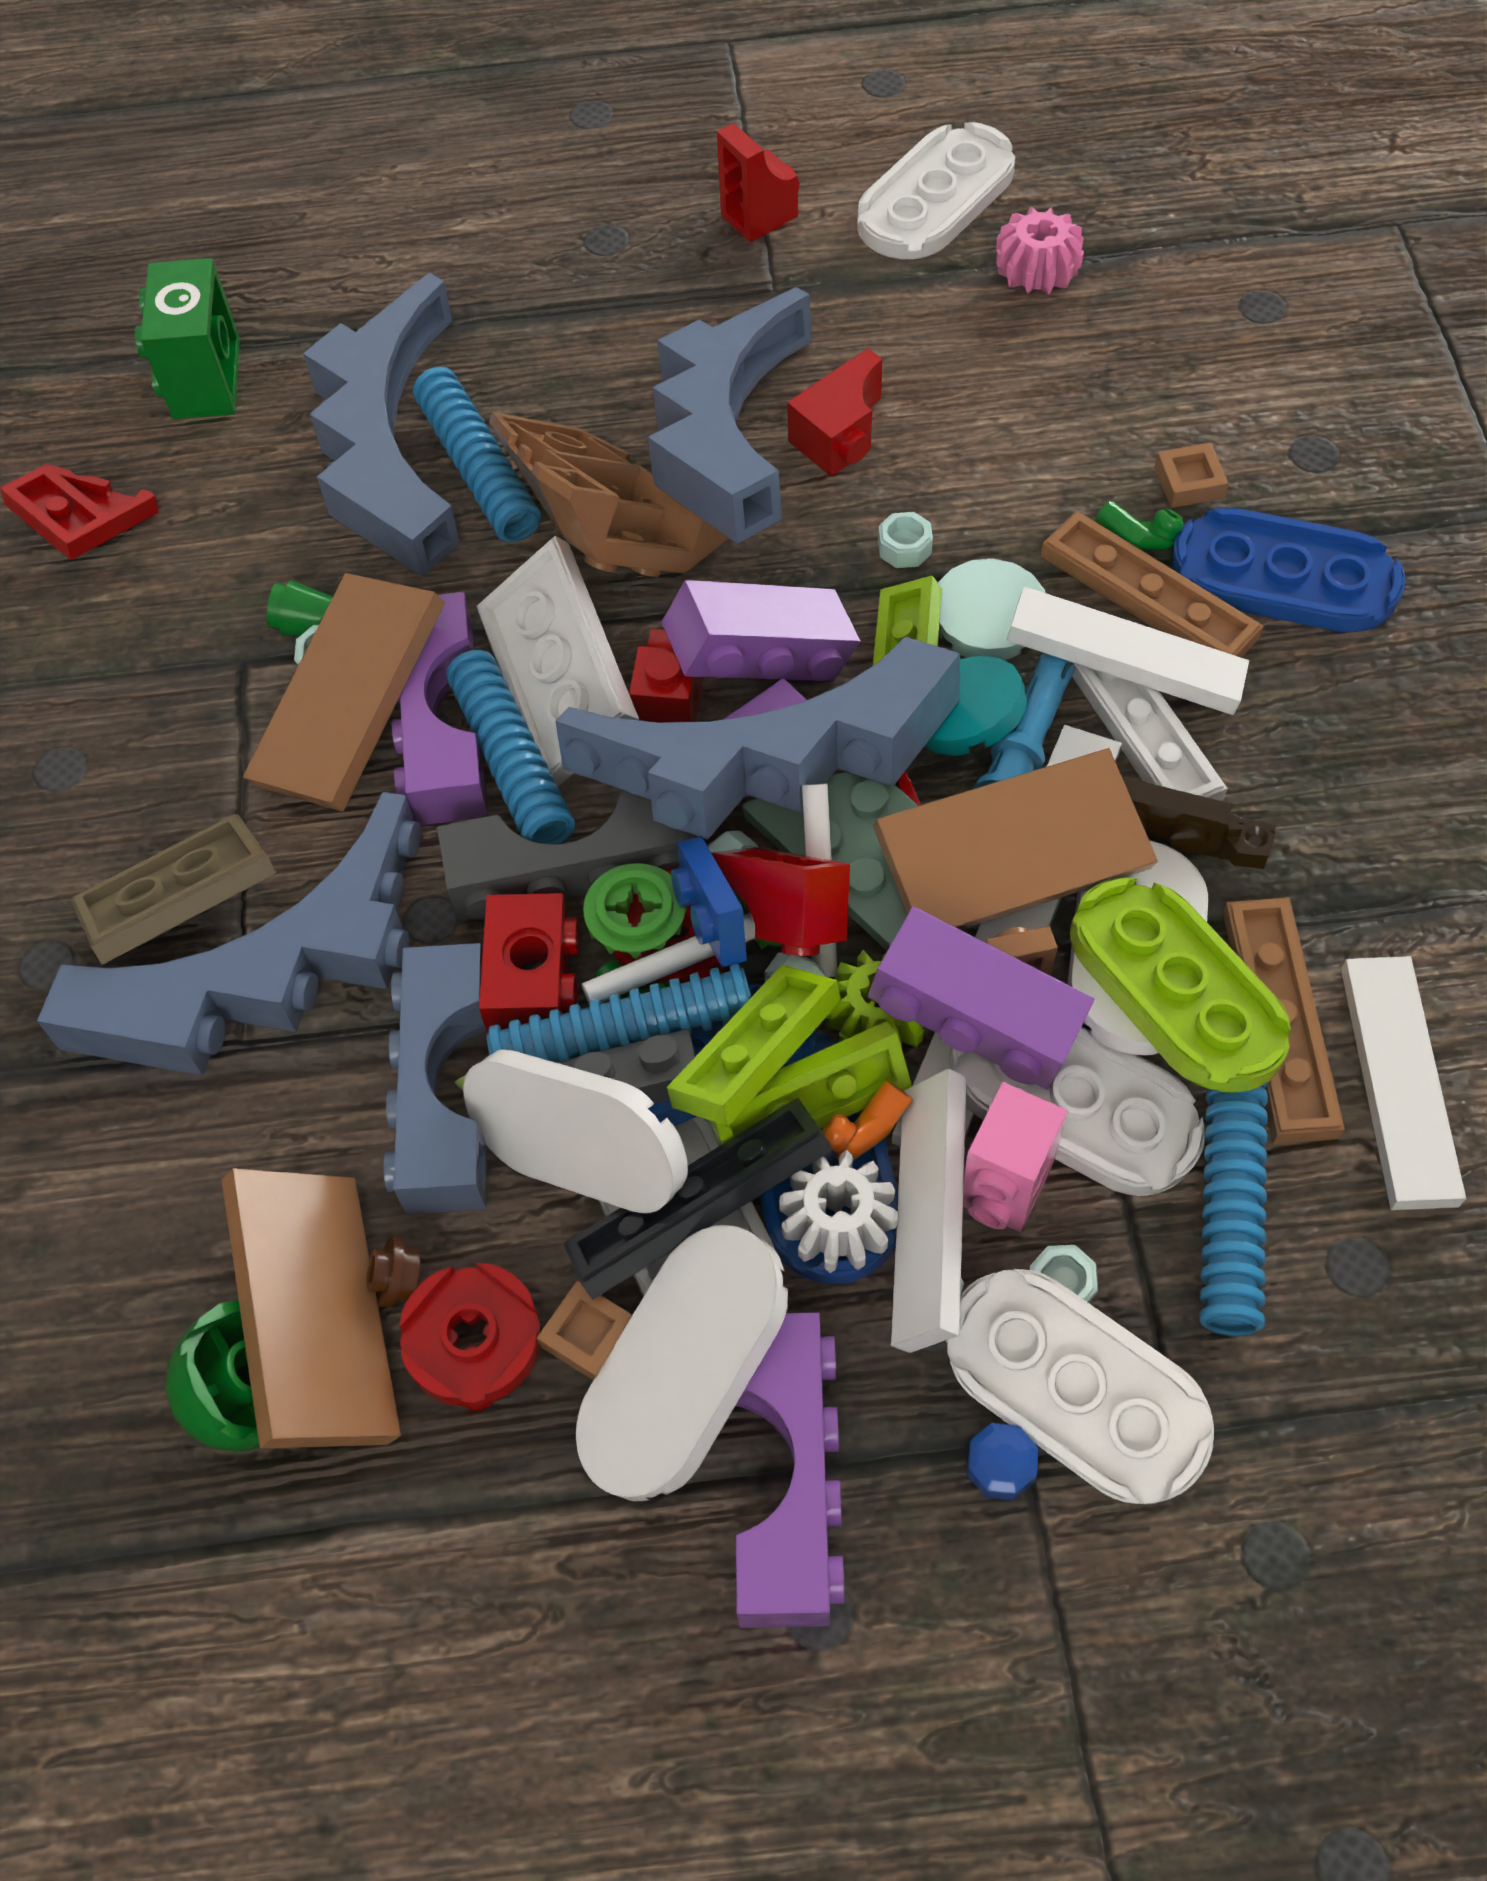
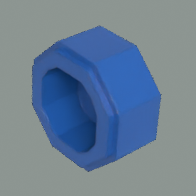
[967,1423,1038,1500]

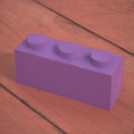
[661,580,861,681]
[867,906,1095,1090]

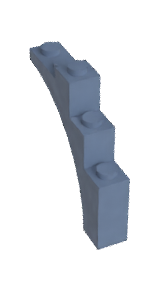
[303,273,460,577]
[648,287,812,544]
[555,637,960,840]
[37,792,421,1076]

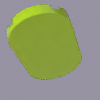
[1070,877,1291,1093]

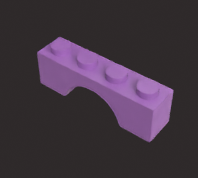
[392,592,488,825]
[736,1313,844,1628]

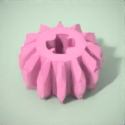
[996,207,1084,295]

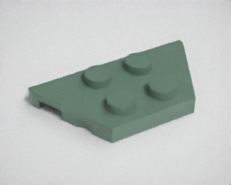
[742,772,918,951]

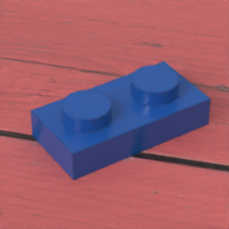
[671,836,747,967]

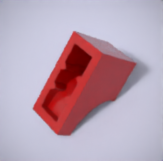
[716,123,800,242]
[787,348,883,477]
[629,629,704,723]
[711,847,850,956]

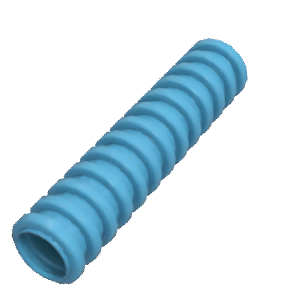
[412,367,542,543]
[446,650,576,845]
[487,963,751,1063]
[1199,1082,1268,1336]

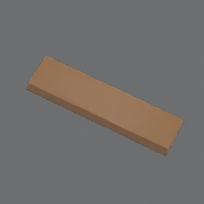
[1040,511,1264,658]
[1223,897,1345,1144]

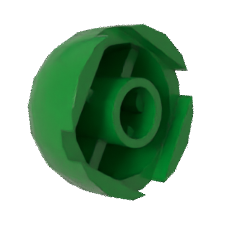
[165,1300,260,1453]

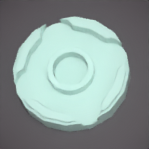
[938,558,1045,660]

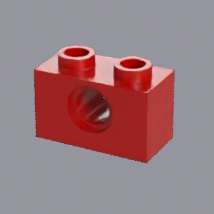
[479,893,580,1034]

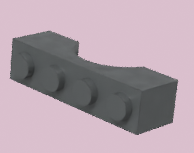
[437,790,695,921]

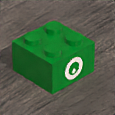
[135,258,240,420]

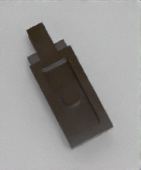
[1122,777,1276,869]

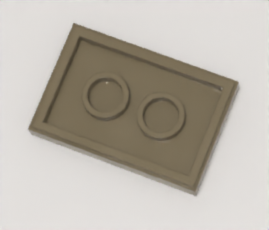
[71,814,276,965]

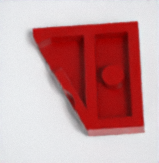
[0,464,159,560]

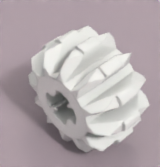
[779,1150,898,1273]

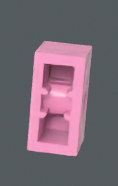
[963,1082,1068,1233]

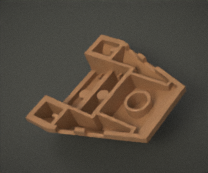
[489,412,729,577]

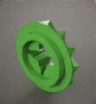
[583,863,687,959]

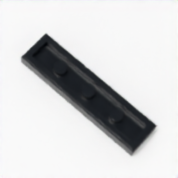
[564,1098,833,1300]

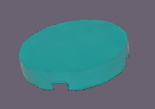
[924,656,1027,756]

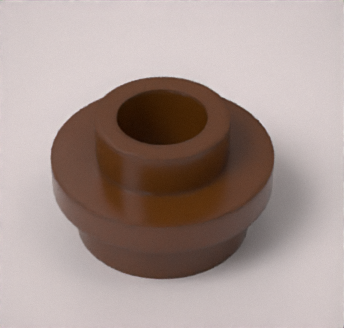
[366,1237,420,1308]

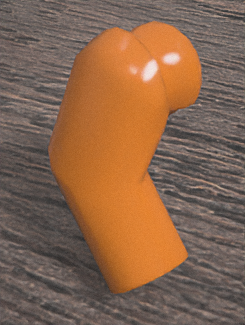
[822,1080,913,1161]

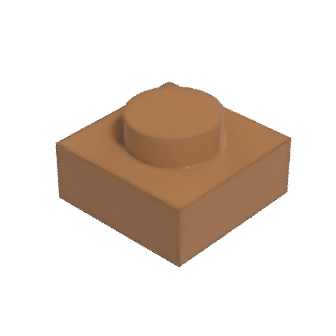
[1154,443,1229,508]
[986,926,1058,976]
[537,1281,632,1380]

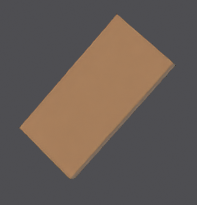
[243,573,445,812]
[873,748,1158,930]
[221,1168,401,1448]

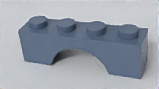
[384,943,487,1214]

